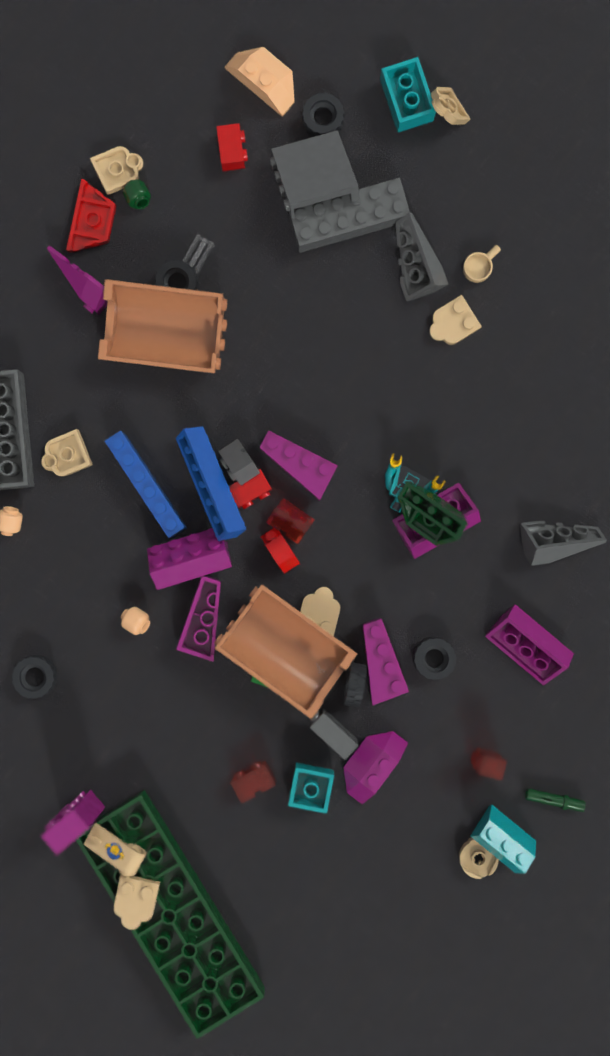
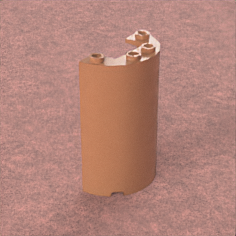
[98,279,227,373]
[214,585,357,719]

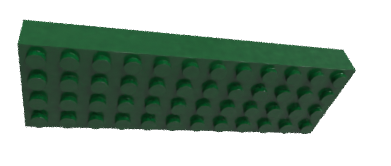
[76,789,265,1039]

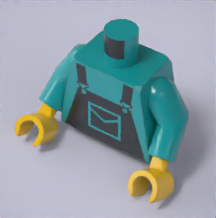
[385,453,445,513]

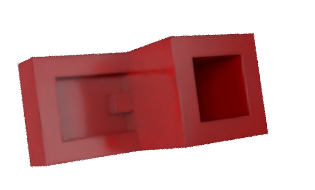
[260,527,300,574]

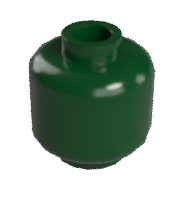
[123,179,151,209]

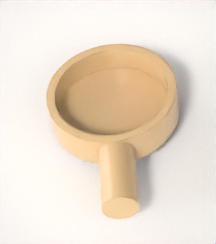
[463,245,501,283]

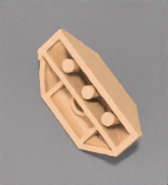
[225,47,294,117]

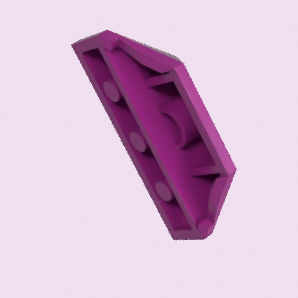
[344,731,408,804]

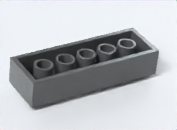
[289,178,410,253]
[0,370,34,490]

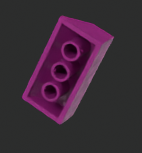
[392,483,481,559]
[485,604,574,686]

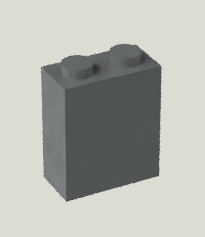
[310,707,358,760]

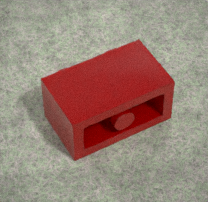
[217,123,248,171]
[229,469,272,509]

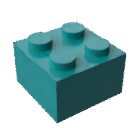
[288,762,334,814]

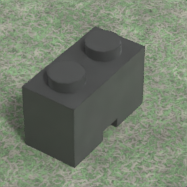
[219,439,260,485]

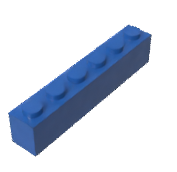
[176,426,246,541]
[105,431,187,538]

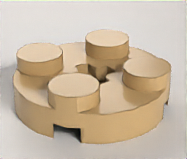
[459,838,499,879]

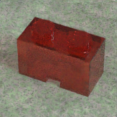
[266,498,315,544]
[471,747,507,781]
[231,761,276,804]

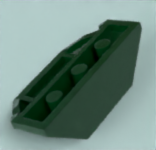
[398,481,468,546]

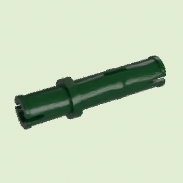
[525,788,586,812]

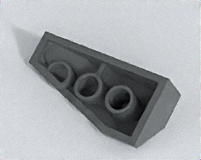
[396,213,448,301]
[520,521,607,566]

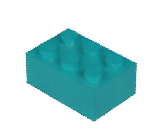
[380,57,436,133]

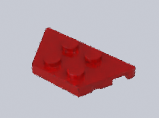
[66,179,116,253]

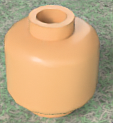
[0,506,23,536]
[121,607,150,635]

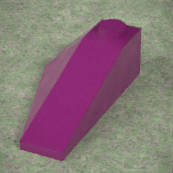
[47,246,108,315]

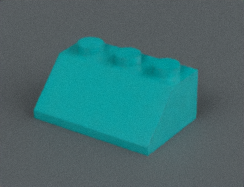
[470,804,536,874]

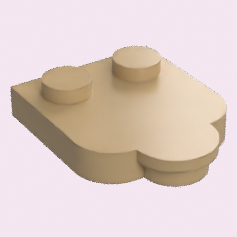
[431,87,470,125]
[90,146,143,195]
[430,295,482,345]
[42,429,93,476]
[300,587,340,636]
[114,875,160,929]

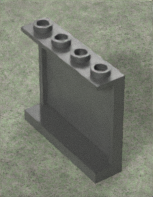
[270,130,360,219]

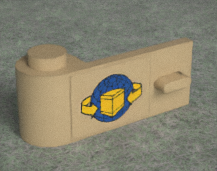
[84,823,146,877]

